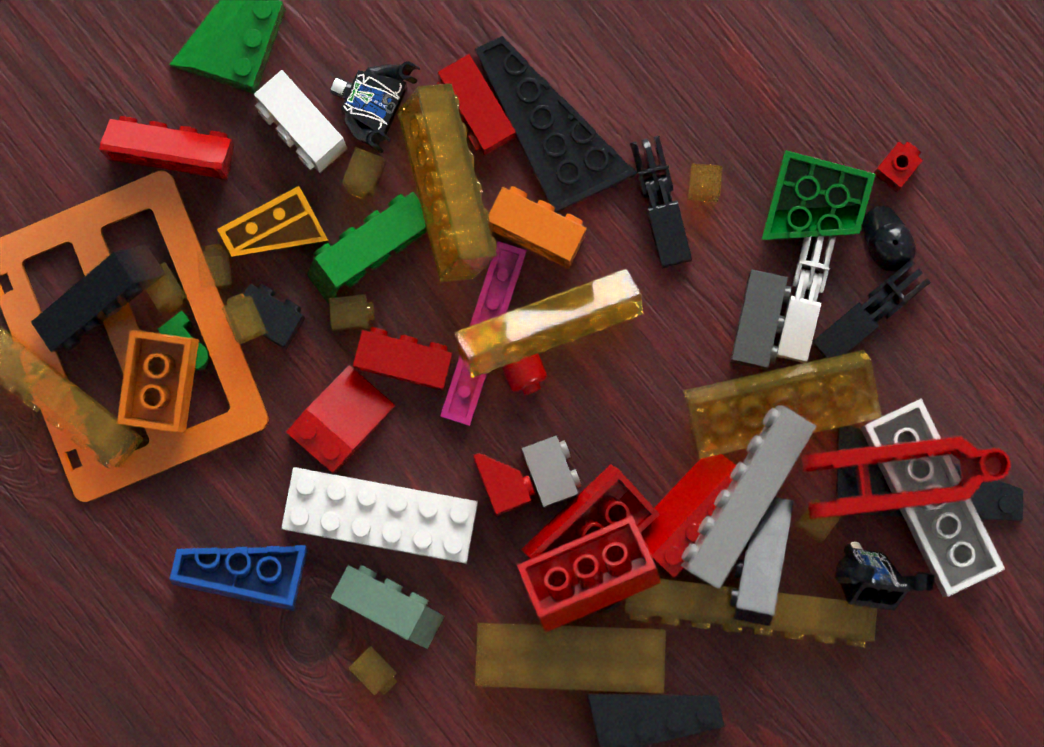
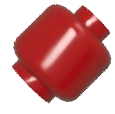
[502,347,547,396]

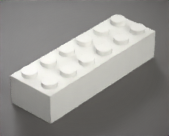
[860,399,1005,597]
[282,467,478,564]

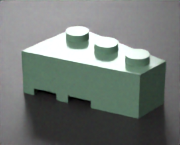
[331,565,445,649]

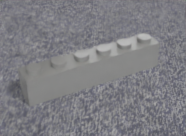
[681,405,816,588]

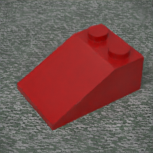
[286,365,396,475]

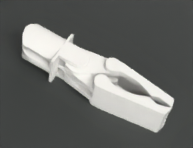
[777,236,836,364]

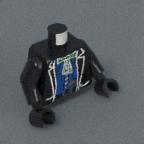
[330,61,420,153]
[835,542,935,611]

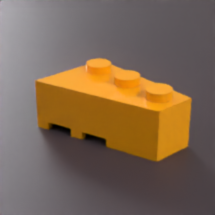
[217,186,328,257]

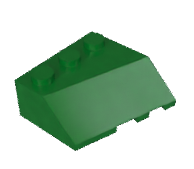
[169,0,286,94]
[762,150,876,240]

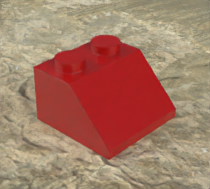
[473,453,535,517]

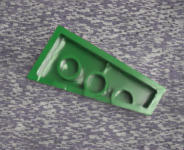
[307,192,435,304]

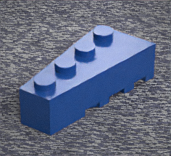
[170,545,308,611]

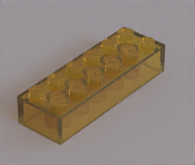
[397,83,497,282]
[683,350,882,459]
[475,623,666,693]

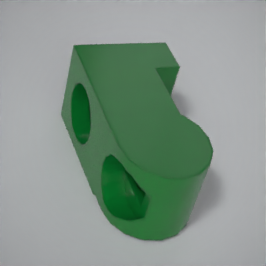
[157,311,211,371]

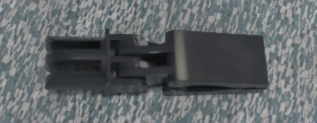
[630,136,692,269]
[812,259,931,366]

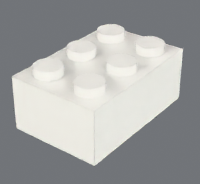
[254,70,347,173]

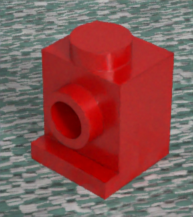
[874,142,923,192]

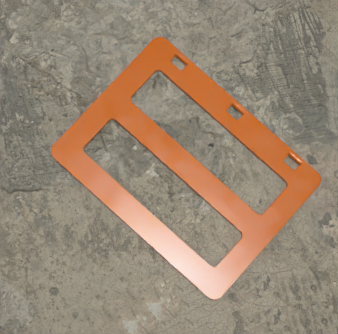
[0,171,269,502]

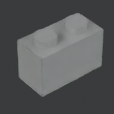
[522,435,582,508]

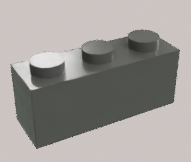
[730,269,791,370]

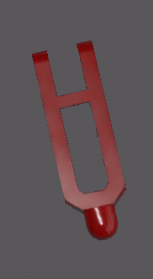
[802,436,1011,519]

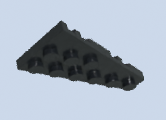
[475,36,637,213]
[836,421,1023,521]

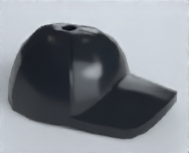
[862,206,916,271]

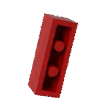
[436,54,516,156]
[353,327,453,391]

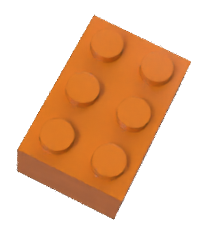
[486,186,586,269]
[117,330,199,433]

